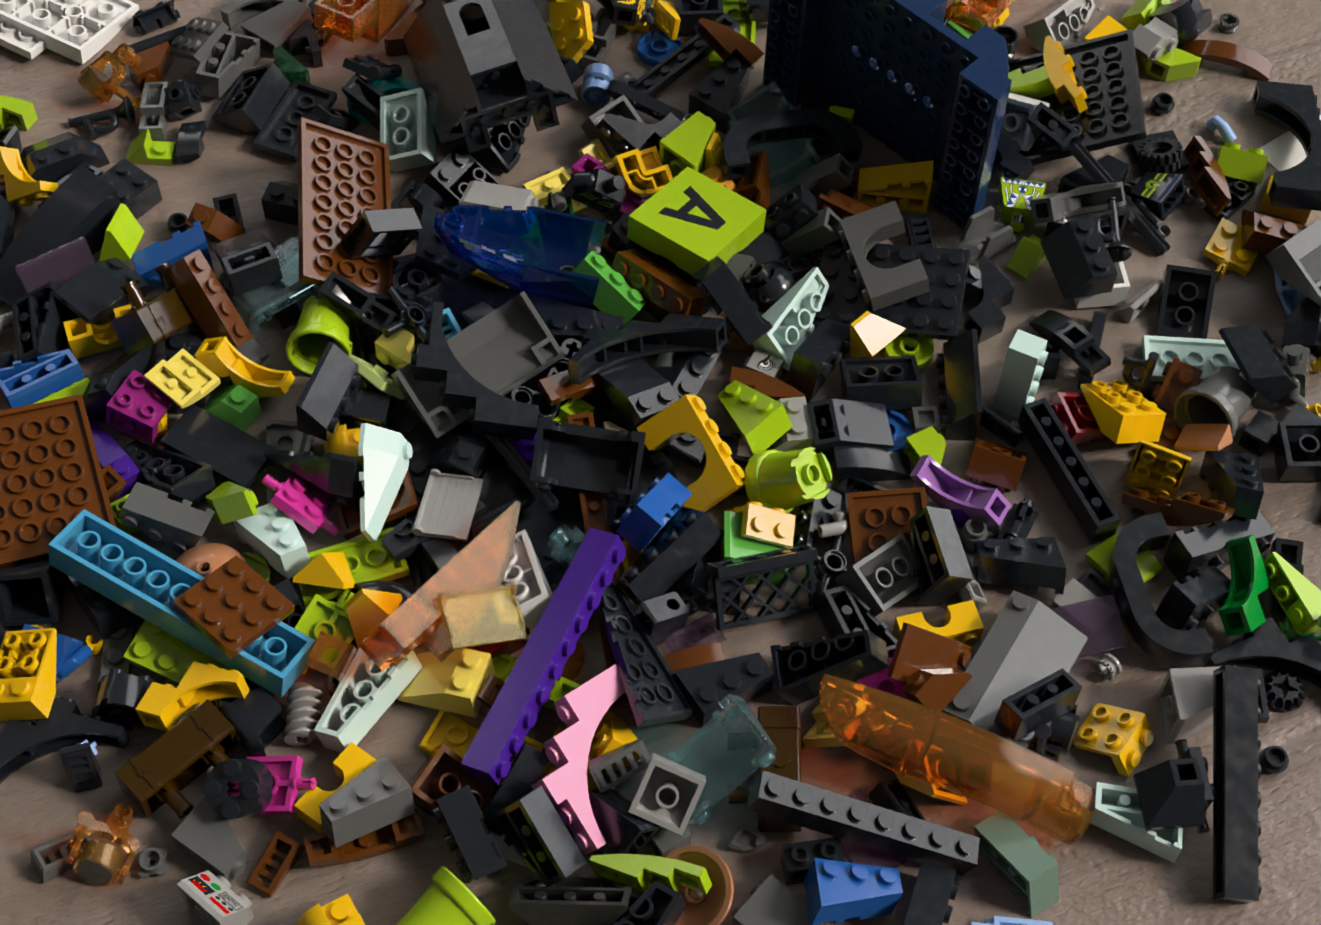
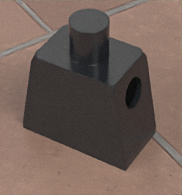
[637,591,698,646]

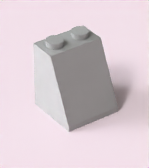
[459,180,540,245]
[1157,666,1222,744]

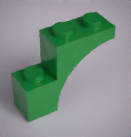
[1218,535,1271,636]

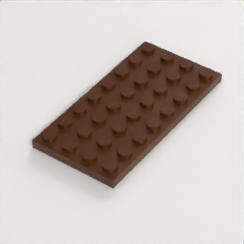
[297,117,394,296]

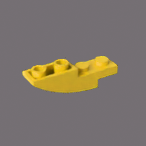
[1043,35,1088,113]

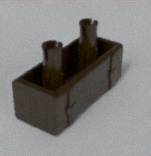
[111,261,196,355]
[115,699,239,819]
[729,706,802,832]

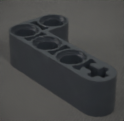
[509,338,581,429]

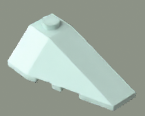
[358,423,413,543]

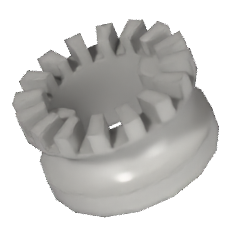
[1094,653,1122,681]

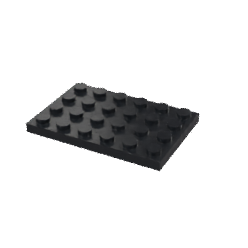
[812,241,971,340]

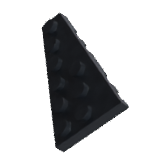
[598,578,697,727]

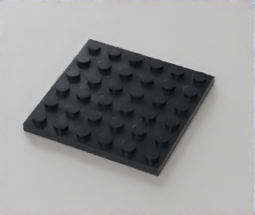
[1008,29,1147,165]

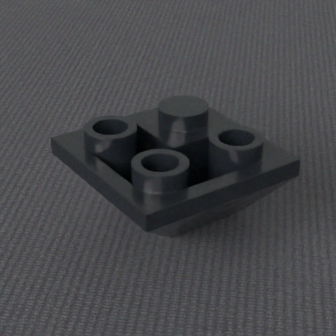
[1133,757,1205,831]

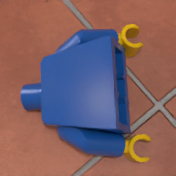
[21,624,103,682]

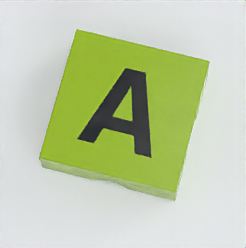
[627,166,766,276]

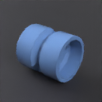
[581,63,613,107]

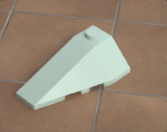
[752,267,829,371]

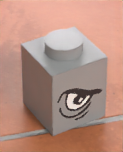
[743,348,784,379]

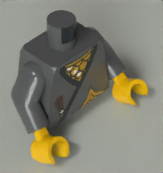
[1278,344,1321,417]

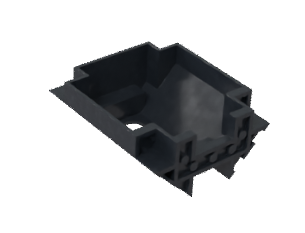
[403,0,578,153]

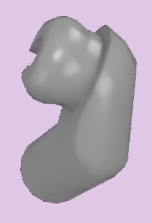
[817,511,849,538]

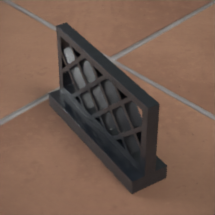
[707,545,818,631]

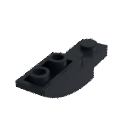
[1029,310,1111,377]

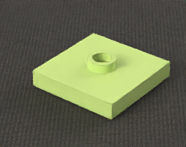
[348,354,405,400]

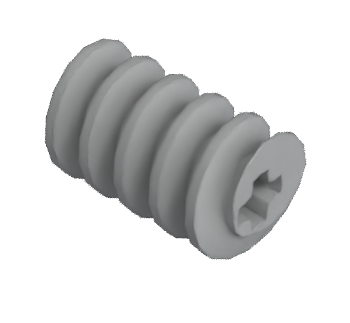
[284,682,323,746]

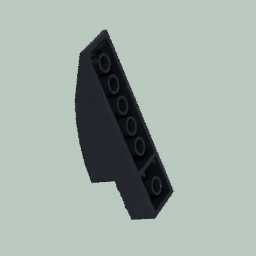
[0,158,162,310]

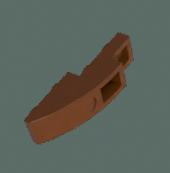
[1121,487,1234,526]

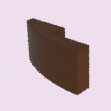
[665,642,726,673]

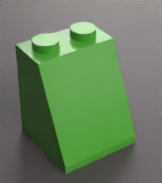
[722,511,789,586]

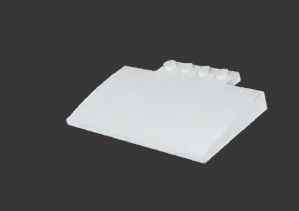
[0,0,139,65]

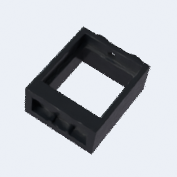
[342,208,423,259]

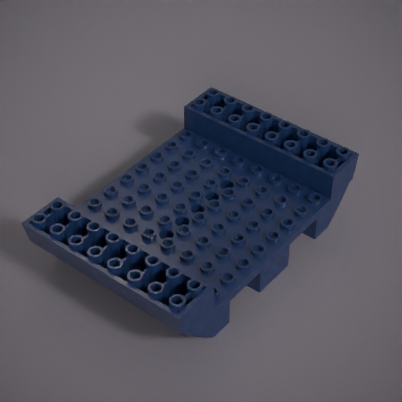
[763,0,1012,229]

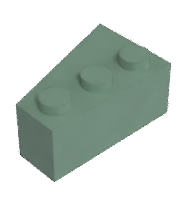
[974,809,1059,918]

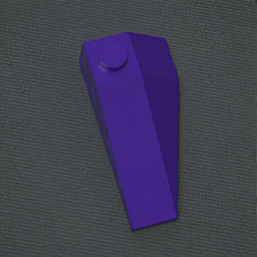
[88,419,145,502]

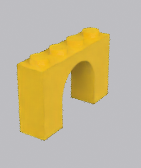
[637,394,745,512]

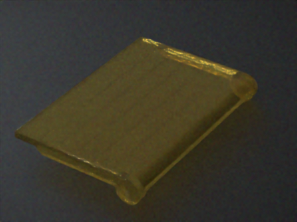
[437,584,528,649]

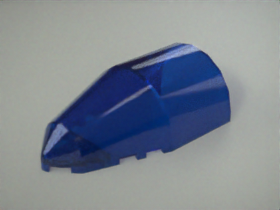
[433,205,607,307]

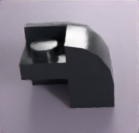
[1149,0,1212,46]

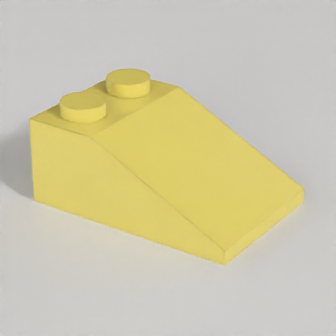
[397,648,495,718]

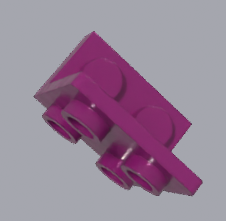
[106,370,174,446]

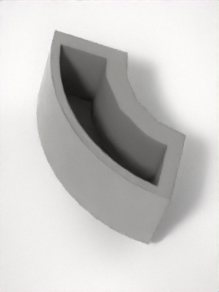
[1133,17,1178,60]

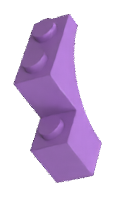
[910,455,1011,526]

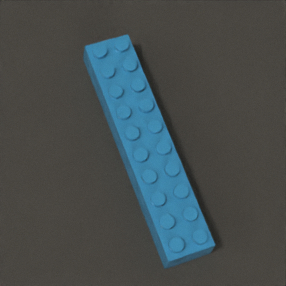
[48,509,315,698]

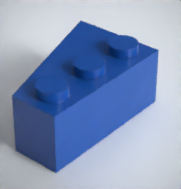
[132,220,214,290]
[0,349,85,409]
[615,473,693,553]
[804,858,903,925]

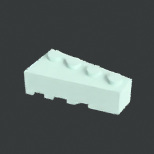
[993,329,1049,418]
[314,637,423,752]

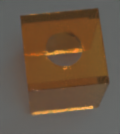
[305,631,357,683]

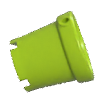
[285,295,352,375]
[744,447,832,513]
[396,866,496,925]

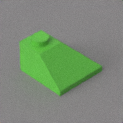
[202,384,262,432]

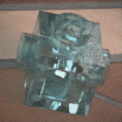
[548,524,586,565]

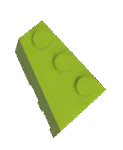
[717,380,793,455]

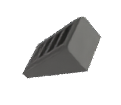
[589,738,650,793]
[31,827,95,883]

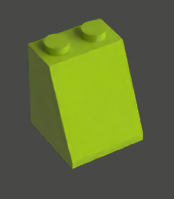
[659,111,716,178]

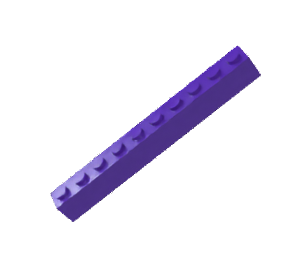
[461,527,626,786]

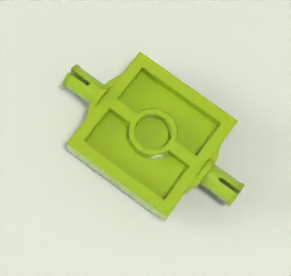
[294,589,355,675]

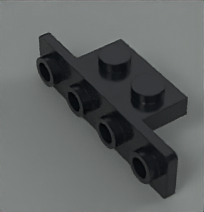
[792,487,842,547]

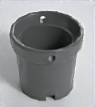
[1173,366,1256,438]

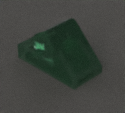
[273,46,311,88]

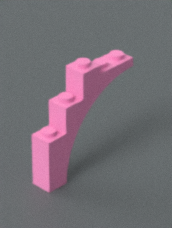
[531,664,626,855]

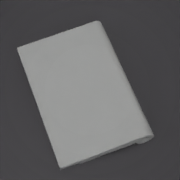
[412,469,484,541]

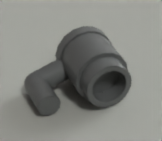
[960,517,1003,554]

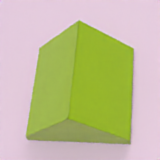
[99,203,145,262]

